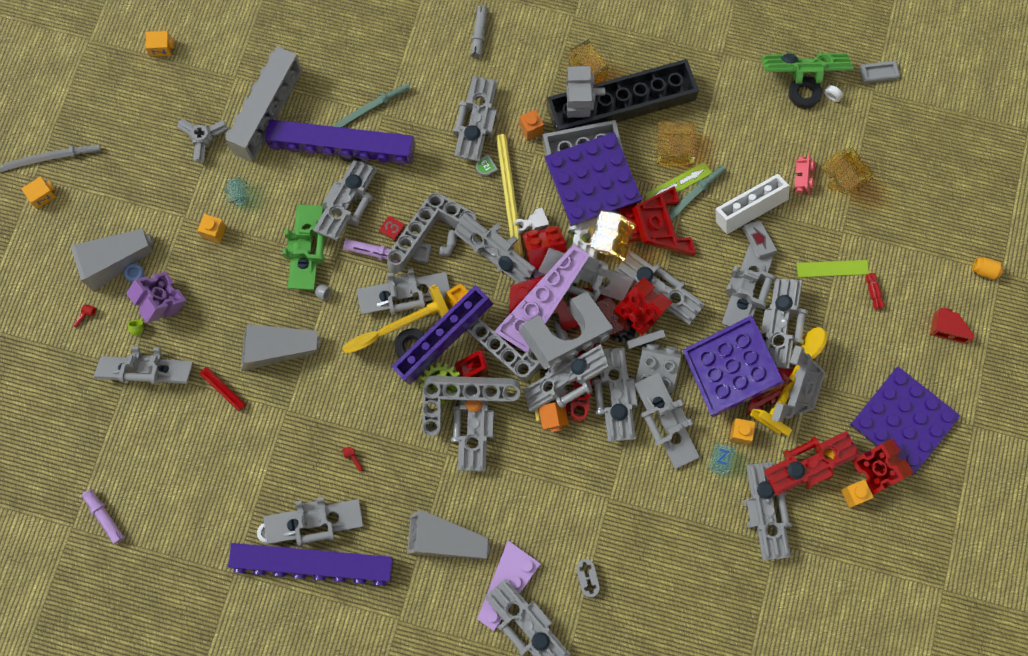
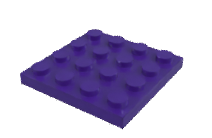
[544,132,642,227]
[683,315,784,417]
[850,366,960,475]

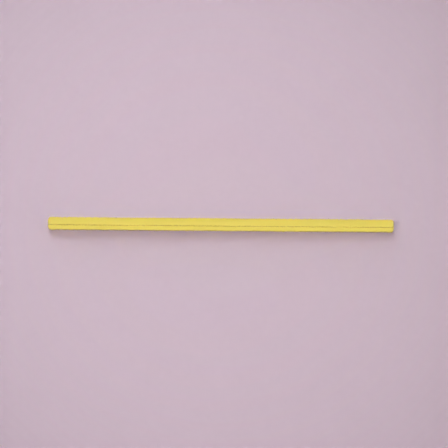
[497,134,541,421]

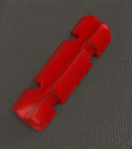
[865,273,885,310]

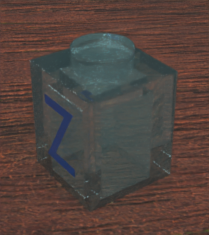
[708,443,735,475]

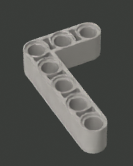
[387,193,476,273]
[466,318,558,381]
[422,376,521,436]

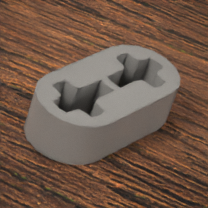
[576,559,600,598]

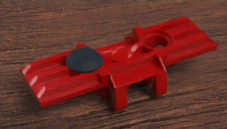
[764,431,860,496]

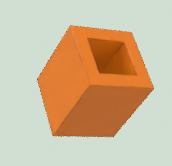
[519,109,544,141]
[539,402,569,432]

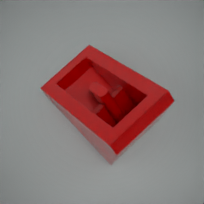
[455,350,488,377]

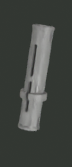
[470,5,488,59]

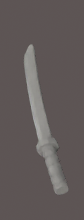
[0,144,101,172]

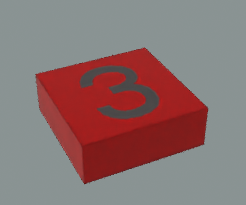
[379,215,405,241]

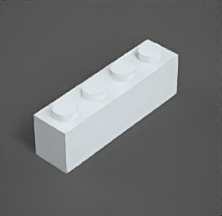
[715,174,789,234]

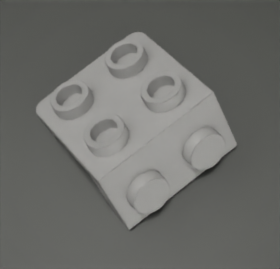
[635,342,681,393]

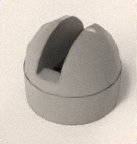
[315,285,331,301]

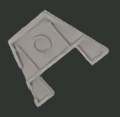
[772,345,826,422]

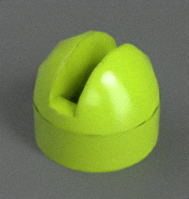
[127,320,144,336]

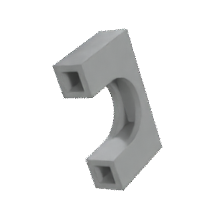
[519,291,613,370]

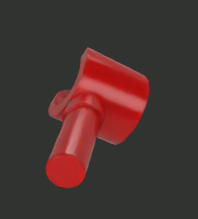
[73,304,96,328]
[342,447,363,472]

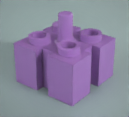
[126,272,186,323]

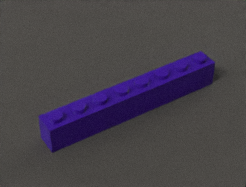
[264,119,416,165]
[228,543,394,586]

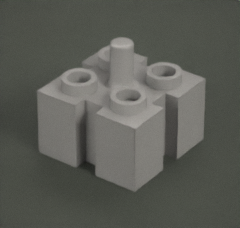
[566,66,605,117]

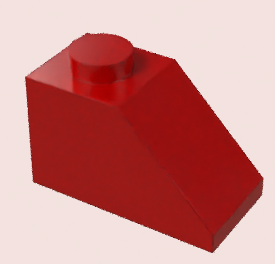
[930,308,974,344]

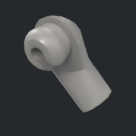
[439,230,457,257]

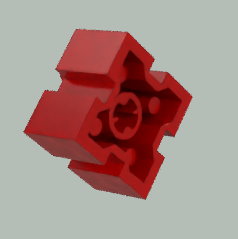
[614,277,673,336]
[851,438,914,495]

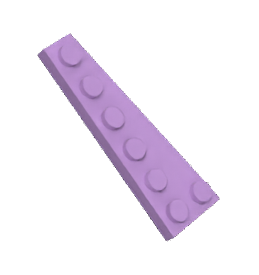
[495,244,590,352]

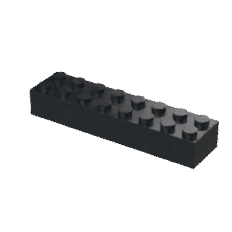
[546,59,699,132]

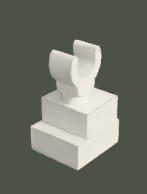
[514,208,549,234]

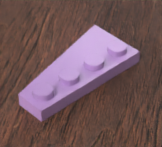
[477,541,540,631]

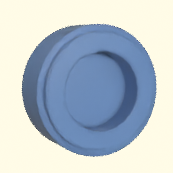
[124,264,145,283]

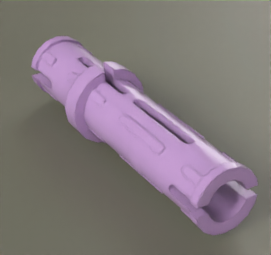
[343,238,399,263]
[81,489,125,545]

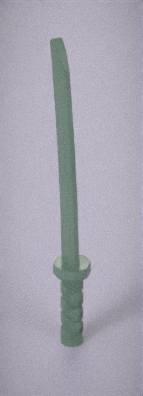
[333,83,410,128]
[669,165,726,221]

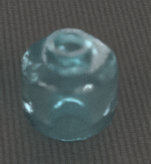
[224,177,251,206]

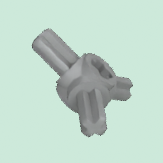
[177,119,228,163]

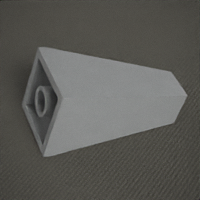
[71,229,154,291]
[241,324,320,371]
[407,510,490,560]

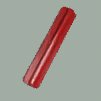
[200,367,246,412]

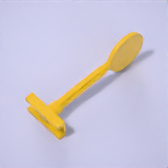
[342,284,449,353]
[750,327,828,436]

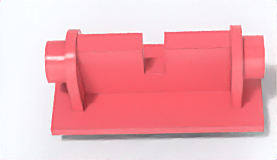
[794,154,815,195]

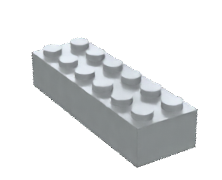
[225,46,302,163]

